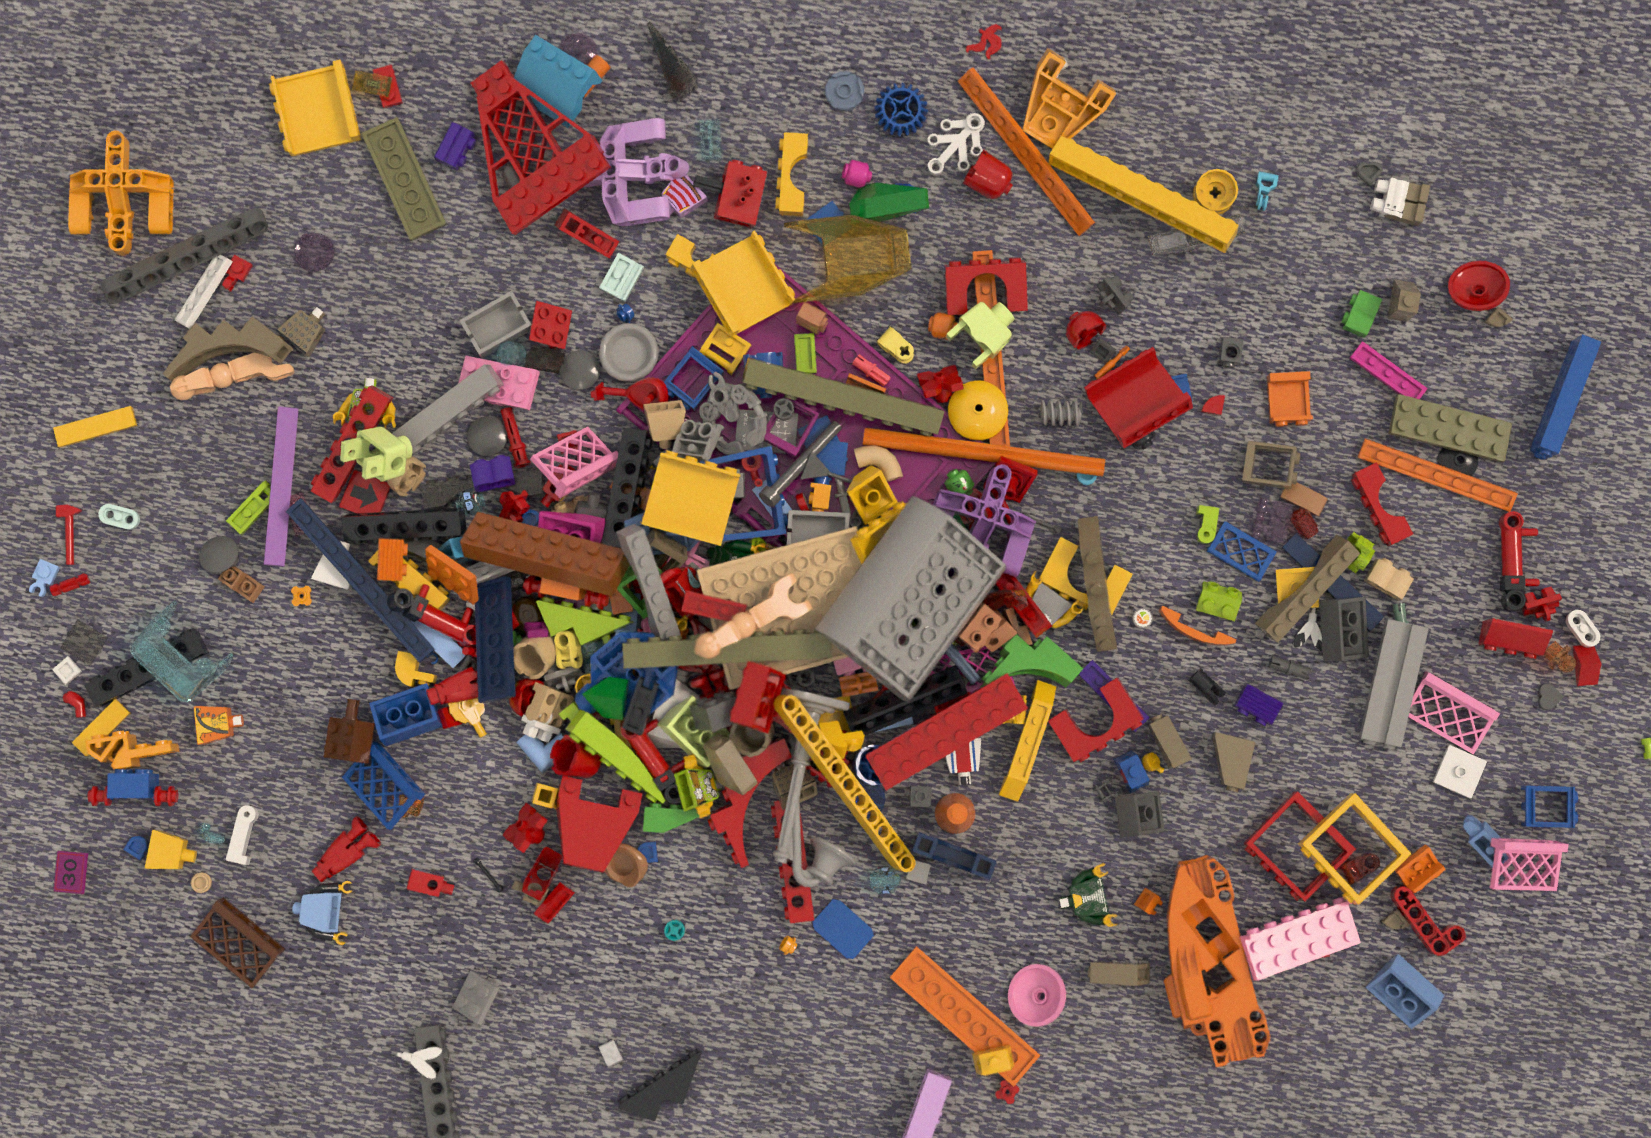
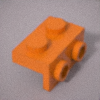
[1394,844,1445,893]

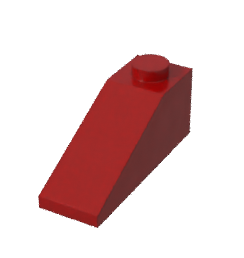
[555,208,620,259]

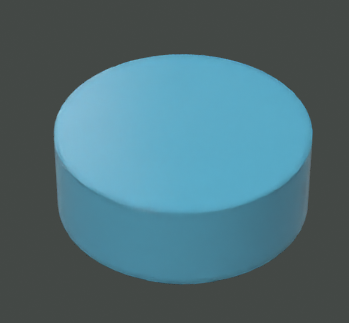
[1076,473,1097,485]

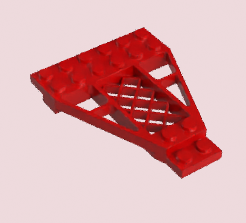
[471,60,611,235]

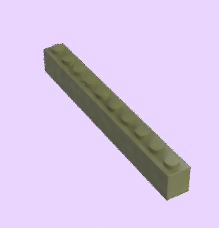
[741,357,944,436]
[623,629,832,668]

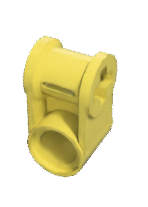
[877,327,914,364]
[554,629,583,669]

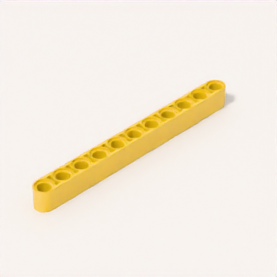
[774,695,916,872]

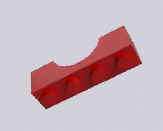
[1351,462,1413,546]

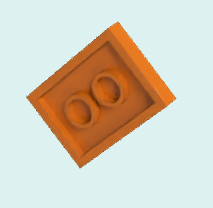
[425,544,479,605]

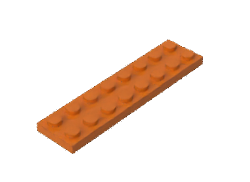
[890,946,1041,1086]

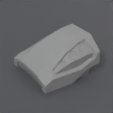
[672,420,724,461]

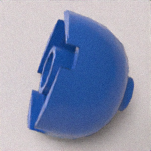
[852,745,882,785]

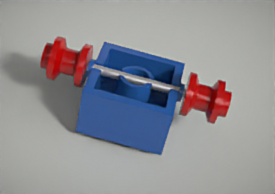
[88,769,179,806]

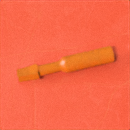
[1094,346,1130,379]

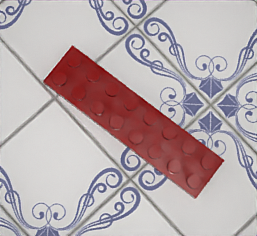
[865,673,1028,790]

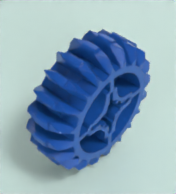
[874,83,928,137]

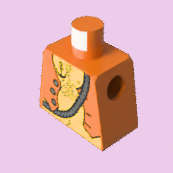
[194,706,244,745]

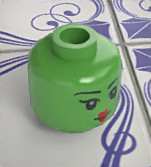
[944,468,974,496]

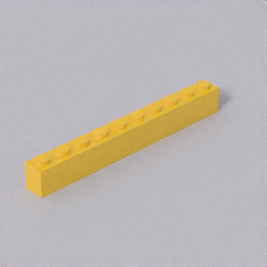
[1049,136,1239,253]

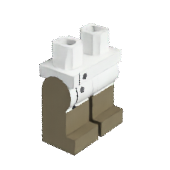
[1370,178,1431,226]

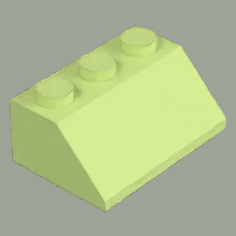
[657,696,730,767]

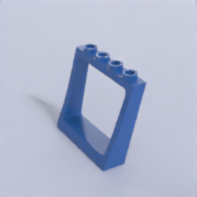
[697,446,788,544]

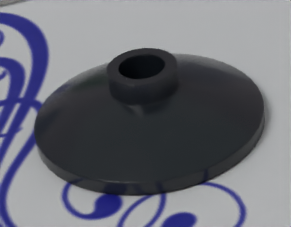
[1438,448,1478,476]

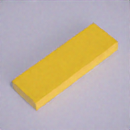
[72,699,130,757]

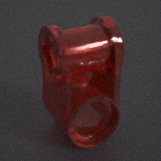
[1339,853,1380,885]

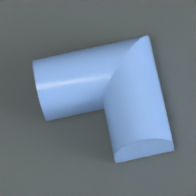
[516,732,564,774]

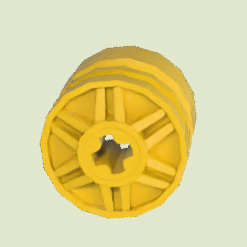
[1193,169,1238,215]

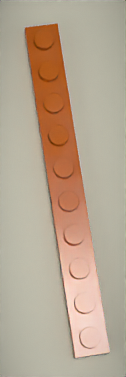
[958,67,1095,236]
[972,250,1010,446]

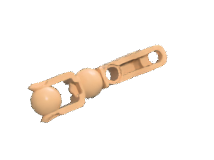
[170,336,295,400]
[694,574,812,659]

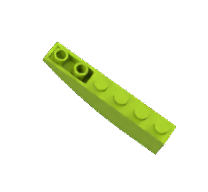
[566,710,665,804]

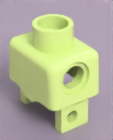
[946,302,1015,370]
[340,427,412,482]

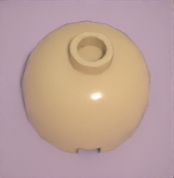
[387,456,426,496]

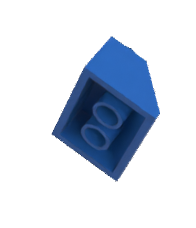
[369,683,443,747]

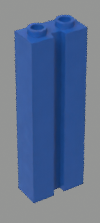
[1529,334,1601,460]

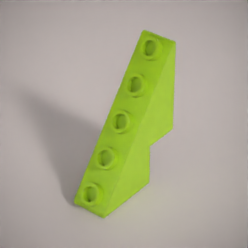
[536,597,634,645]

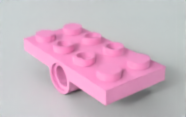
[458,356,540,410]

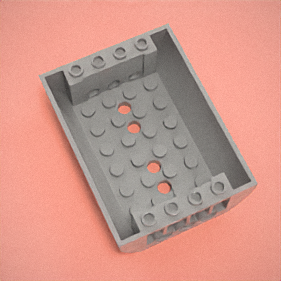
[815,496,1006,702]

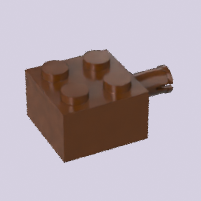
[324,699,375,764]

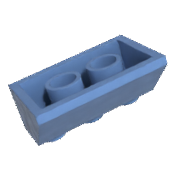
[1365,954,1445,1029]

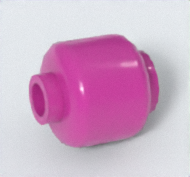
[842,160,872,188]

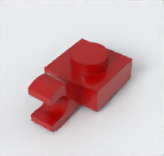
[222,254,253,292]

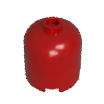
[962,149,1013,200]
[550,735,602,779]

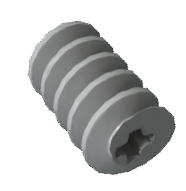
[1040,400,1082,427]

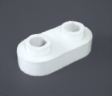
[1566,610,1600,648]

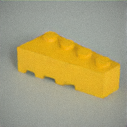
[368,550,451,610]

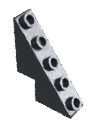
[618,1048,702,1122]

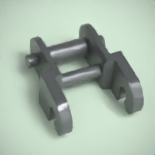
[1093,775,1124,803]

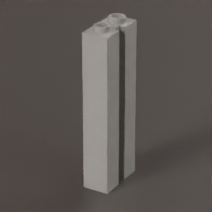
[1359,618,1429,750]

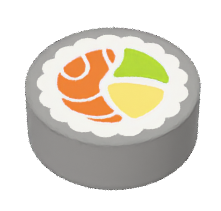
[1132,608,1153,629]

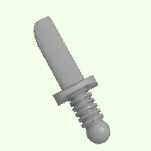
[834,478,851,520]

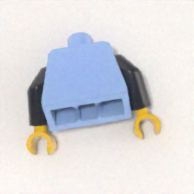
[292,881,352,945]

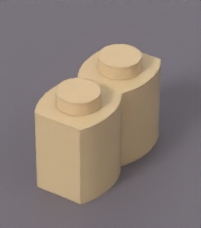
[1364,558,1414,601]

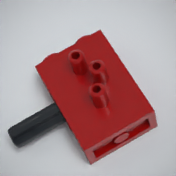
[693,160,767,228]

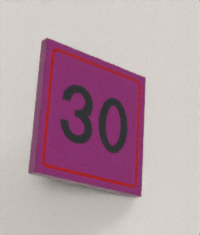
[53,851,88,894]

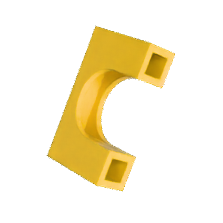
[1039,537,1133,614]

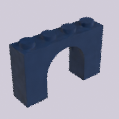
[911,832,997,880]

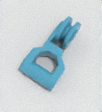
[1256,171,1278,211]

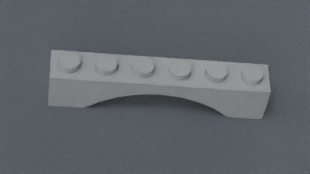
[616,524,682,640]

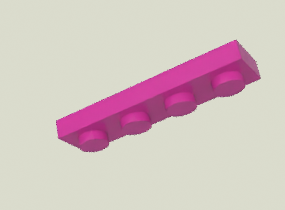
[1349,341,1428,399]

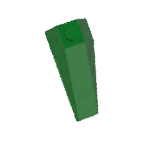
[849,182,929,226]

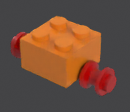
[523,575,609,610]

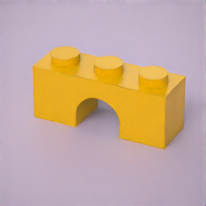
[665,234,714,278]

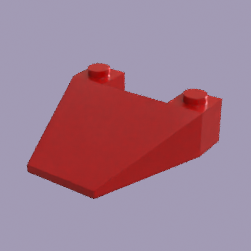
[555,776,642,873]

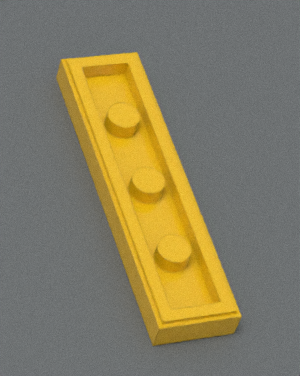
[53,406,137,448]

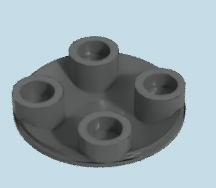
[560,350,600,390]
[467,416,507,456]
[199,536,238,574]

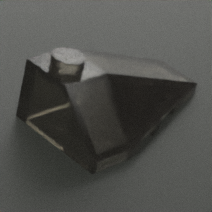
[647,21,698,102]

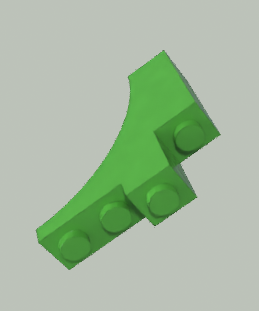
[980,634,1083,688]

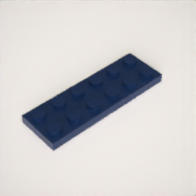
[475,576,516,704]

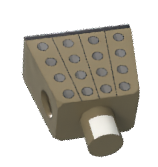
[276,307,325,357]
[772,762,818,810]

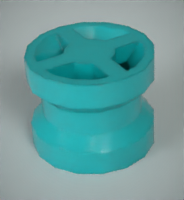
[664,920,685,941]

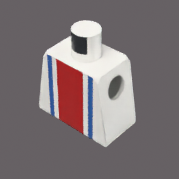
[945,738,981,785]

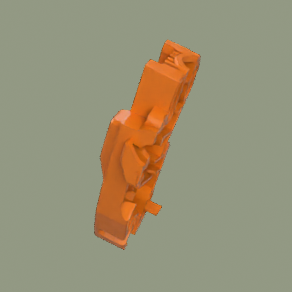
[1163,855,1270,1067]

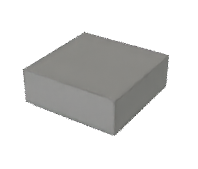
[906,860,931,884]

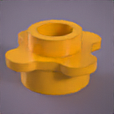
[291,586,312,606]

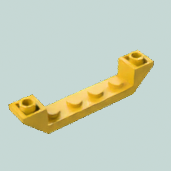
[998,680,1056,802]

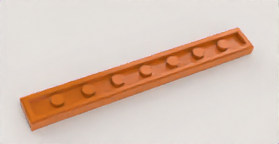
[1357,438,1518,512]

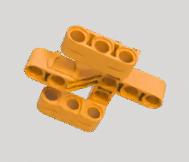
[68,130,174,256]

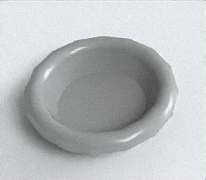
[599,323,659,382]

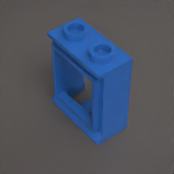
[664,346,725,412]
[1521,786,1578,828]

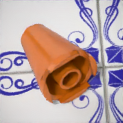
[935,793,975,834]

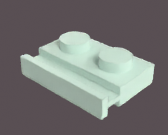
[599,253,644,302]

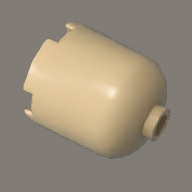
[514,632,556,679]

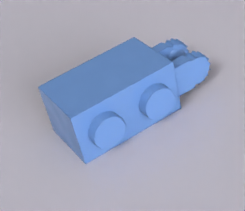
[1463,814,1513,868]

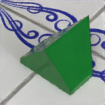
[582,677,630,720]

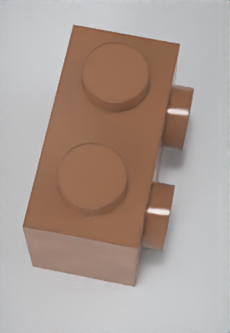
[957,603,1002,651]

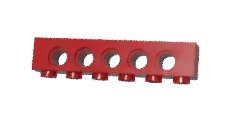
[311,385,393,503]
[771,801,815,924]

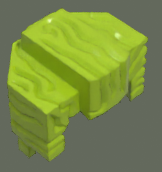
[1346,532,1375,574]

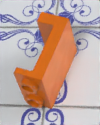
[1267,371,1313,427]

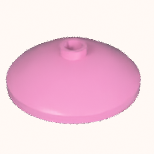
[1008,964,1066,1027]

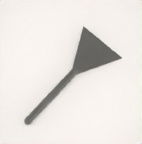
[800,451,852,484]

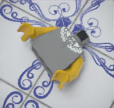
[1025,571,1085,631]

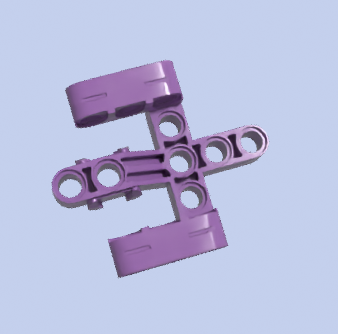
[933,465,1036,577]

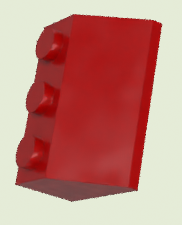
[1478,618,1553,659]
[730,661,786,734]

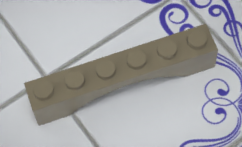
[1255,535,1360,643]

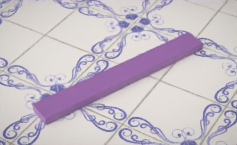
[263,406,298,567]

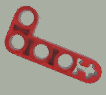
[1390,886,1466,956]

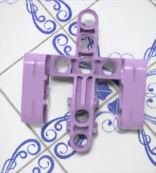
[583,118,689,226]

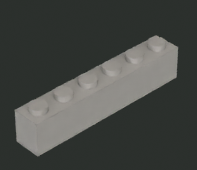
[392,364,504,455]

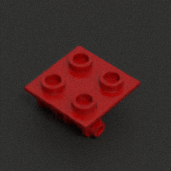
[529,301,572,349]

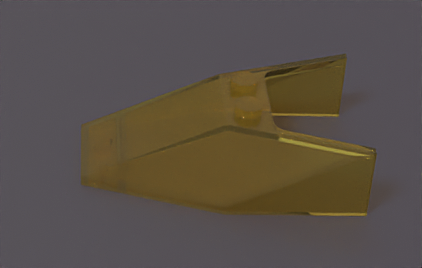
[784,215,911,303]

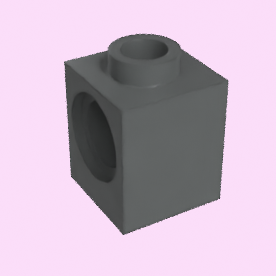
[1218,337,1244,368]
[910,786,931,807]

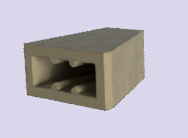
[1387,279,1421,322]
[1148,714,1192,769]
[1212,732,1255,793]
[703,733,758,795]
[1088,961,1150,986]

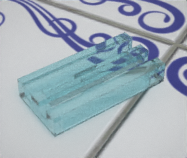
[700,119,721,161]

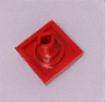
[983,456,1038,503]

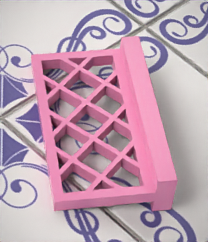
[530,427,618,498]
[1409,671,1500,754]
[1490,838,1568,891]

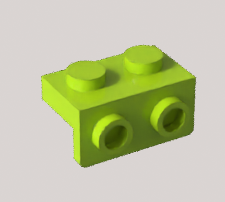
[1196,581,1242,621]

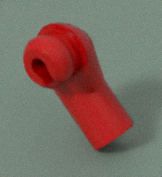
[63,691,86,718]

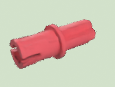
[852,354,890,386]

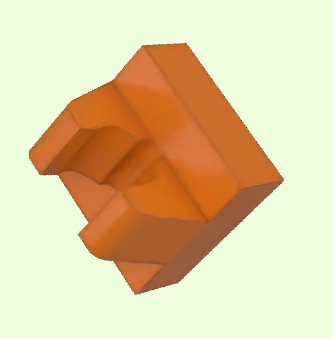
[1134,888,1163,915]

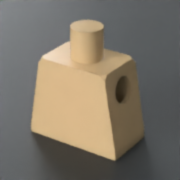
[643,400,686,449]

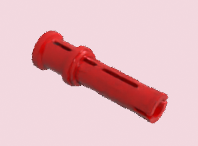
[500,407,531,469]

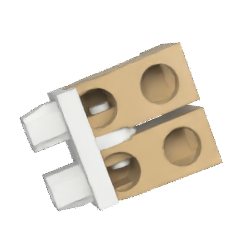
[521,682,575,743]

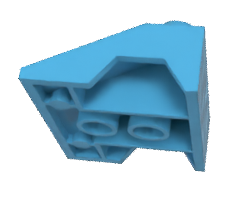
[514,35,603,128]

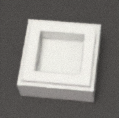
[52,656,82,685]

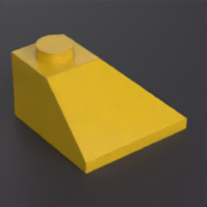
[847,465,898,525]

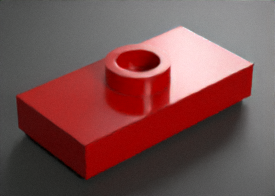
[534,882,575,924]

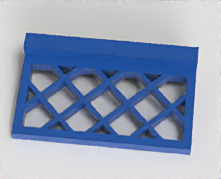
[342,741,425,830]

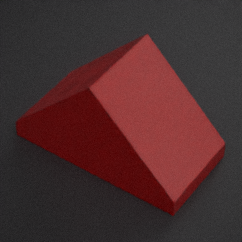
[1572,645,1602,686]

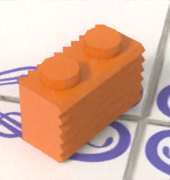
[377,538,408,581]

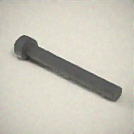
[759,421,842,508]

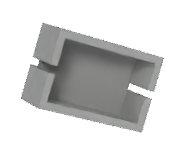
[459,291,531,359]
[787,510,850,545]

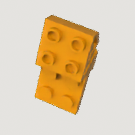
[86,731,180,769]

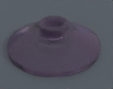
[558,33,597,65]

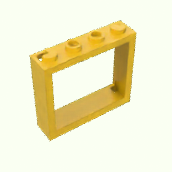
[1298,793,1411,905]

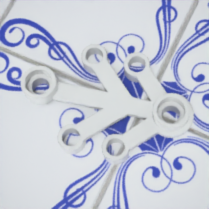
[927,113,984,176]

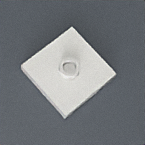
[1433,745,1487,799]

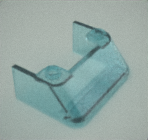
[131,600,234,702]

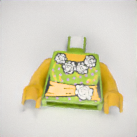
[333,378,396,429]
[674,755,722,819]

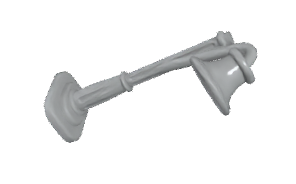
[773,689,856,887]

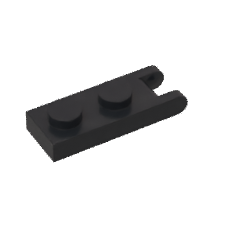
[622,676,660,735]

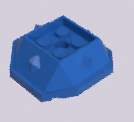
[590,631,678,717]

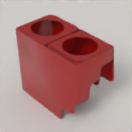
[522,847,562,901]

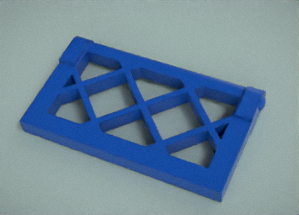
[1207,521,1277,582]

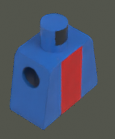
[1113,750,1150,794]

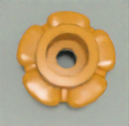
[779,935,797,955]

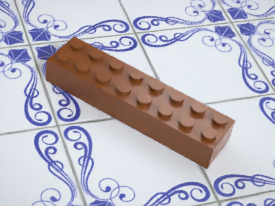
[460,512,629,596]

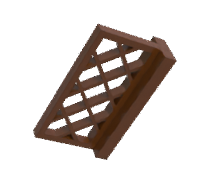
[190,897,285,988]

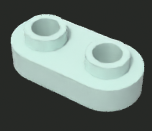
[99,504,140,530]

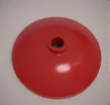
[1448,261,1510,311]

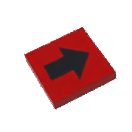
[339,470,391,513]

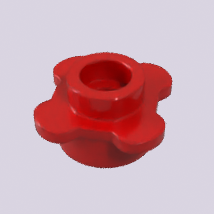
[995,1080,1019,1104]

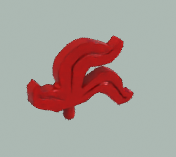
[966,24,1002,60]

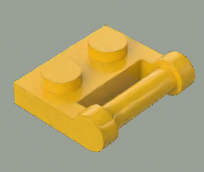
[699,323,752,375]

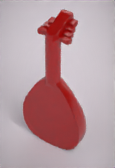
[591,377,668,411]

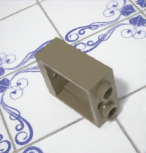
[1242,441,1301,489]
[629,528,688,579]

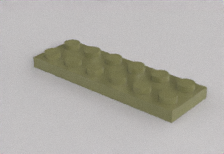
[361,117,447,241]
[1388,394,1512,463]

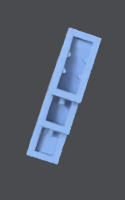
[399,599,466,668]

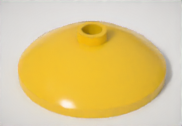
[948,381,1008,441]

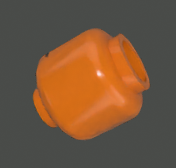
[928,312,958,340]

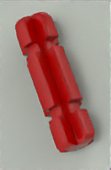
[49,573,90,596]

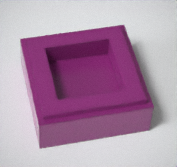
[524,622,548,638]

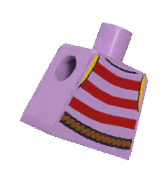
[661,175,708,218]

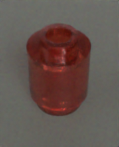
[1290,508,1319,539]

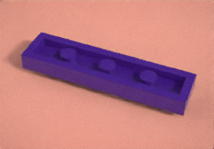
[1078,660,1149,732]

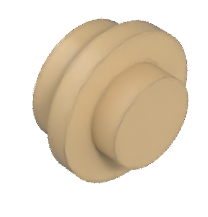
[191,873,212,893]

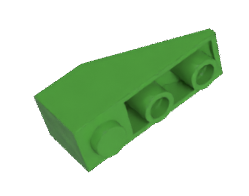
[643,803,700,833]

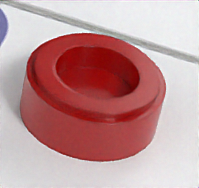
[795,492,810,511]

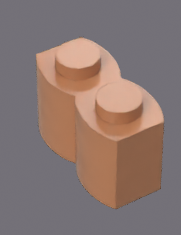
[796,302,828,335]

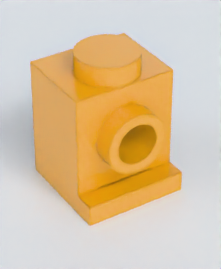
[809,483,831,512]

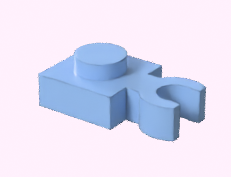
[29,559,60,597]

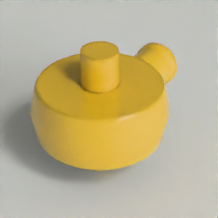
[1142,752,1164,774]

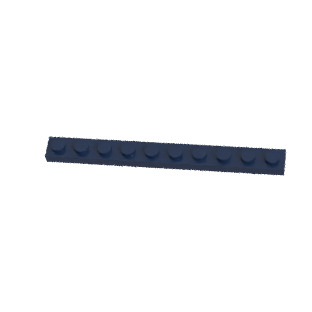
[286,498,435,663]

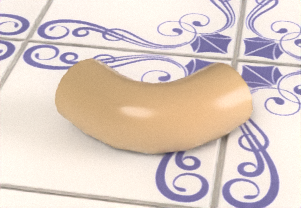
[854,445,903,482]

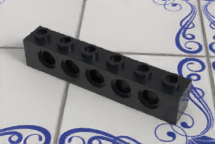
[601,428,653,549]
[341,508,467,544]
[84,629,209,708]
[843,665,968,736]

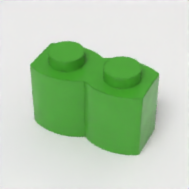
[1341,290,1382,338]

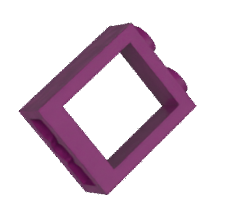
[763,395,819,458]

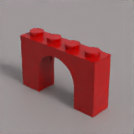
[944,257,1028,315]
[1048,677,1144,763]

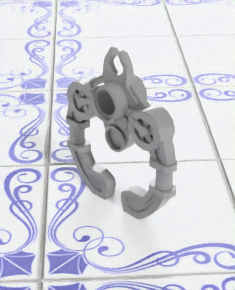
[699,372,767,455]

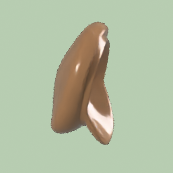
[604,843,648,888]

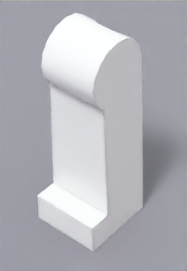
[226,805,259,865]

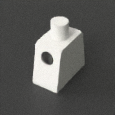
[311,541,356,591]

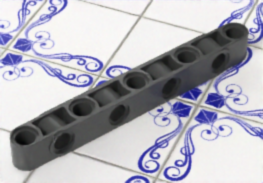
[101,208,268,304]

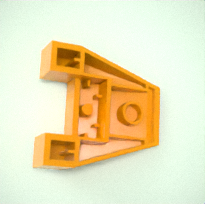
[1022,48,1116,149]

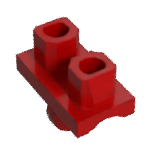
[499,490,530,523]
[1522,587,1562,622]

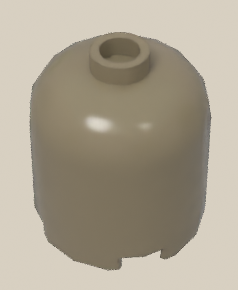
[729,722,775,757]

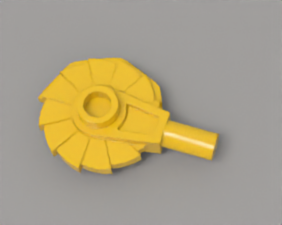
[448,698,487,738]

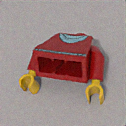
[660,567,702,631]

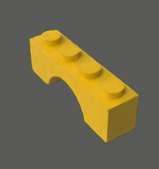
[775,132,808,216]

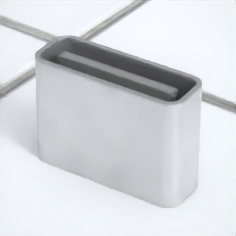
[598,1039,623,1068]

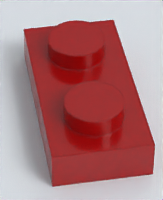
[373,64,403,109]

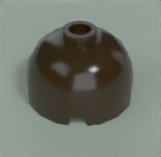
[512,596,546,636]

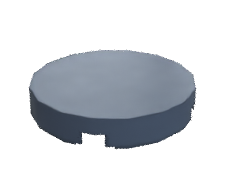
[825,71,864,111]

